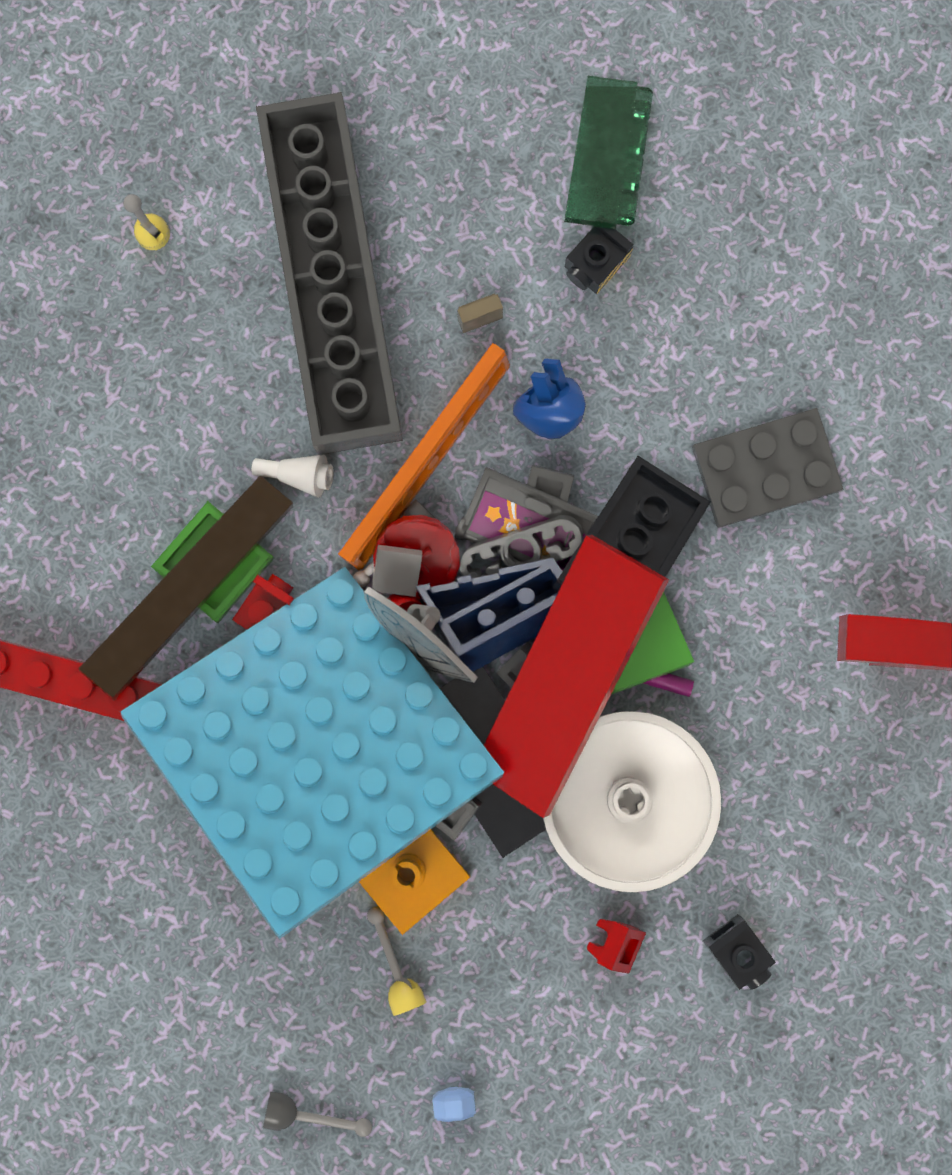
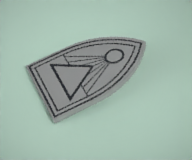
[364,587,478,683]

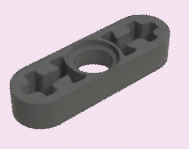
[460,515,583,578]

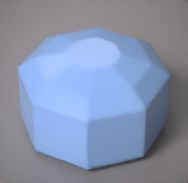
[432,1087,476,1122]

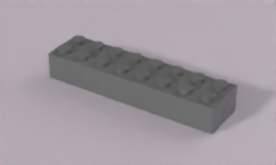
[256,92,403,455]

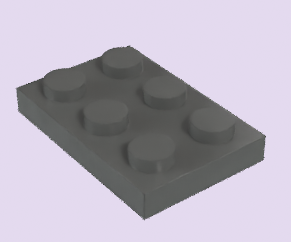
[692,408,844,528]

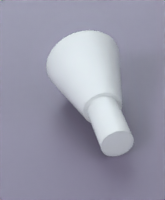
[252,454,333,498]

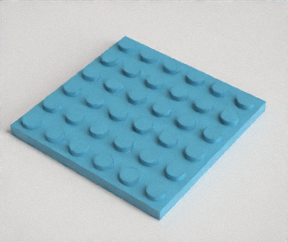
[120,567,504,939]

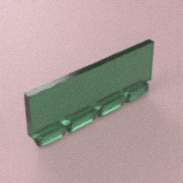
[564,75,653,229]

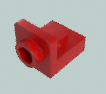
[232,574,295,630]

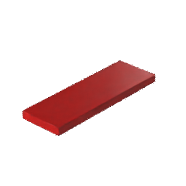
[484,535,669,818]

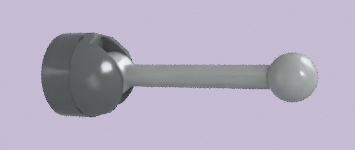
[263,1091,372,1137]

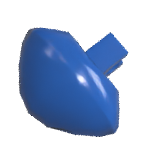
[513,359,586,440]

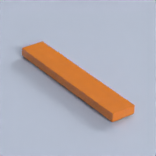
[338,343,510,571]

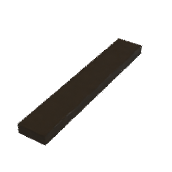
[78,475,293,701]

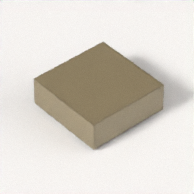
[457,293,503,333]

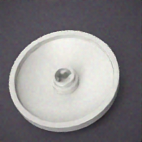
[543,712,721,892]

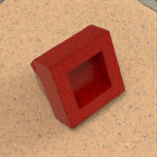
[587,919,646,974]

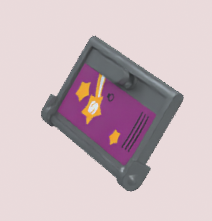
[454,467,598,571]

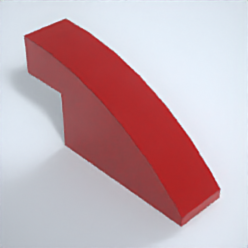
[837,614,952,671]

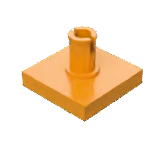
[359,829,470,935]

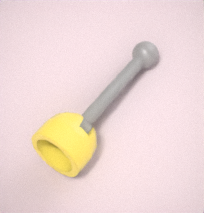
[123,194,170,250]
[367,907,427,1016]

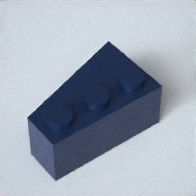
[416,558,562,672]

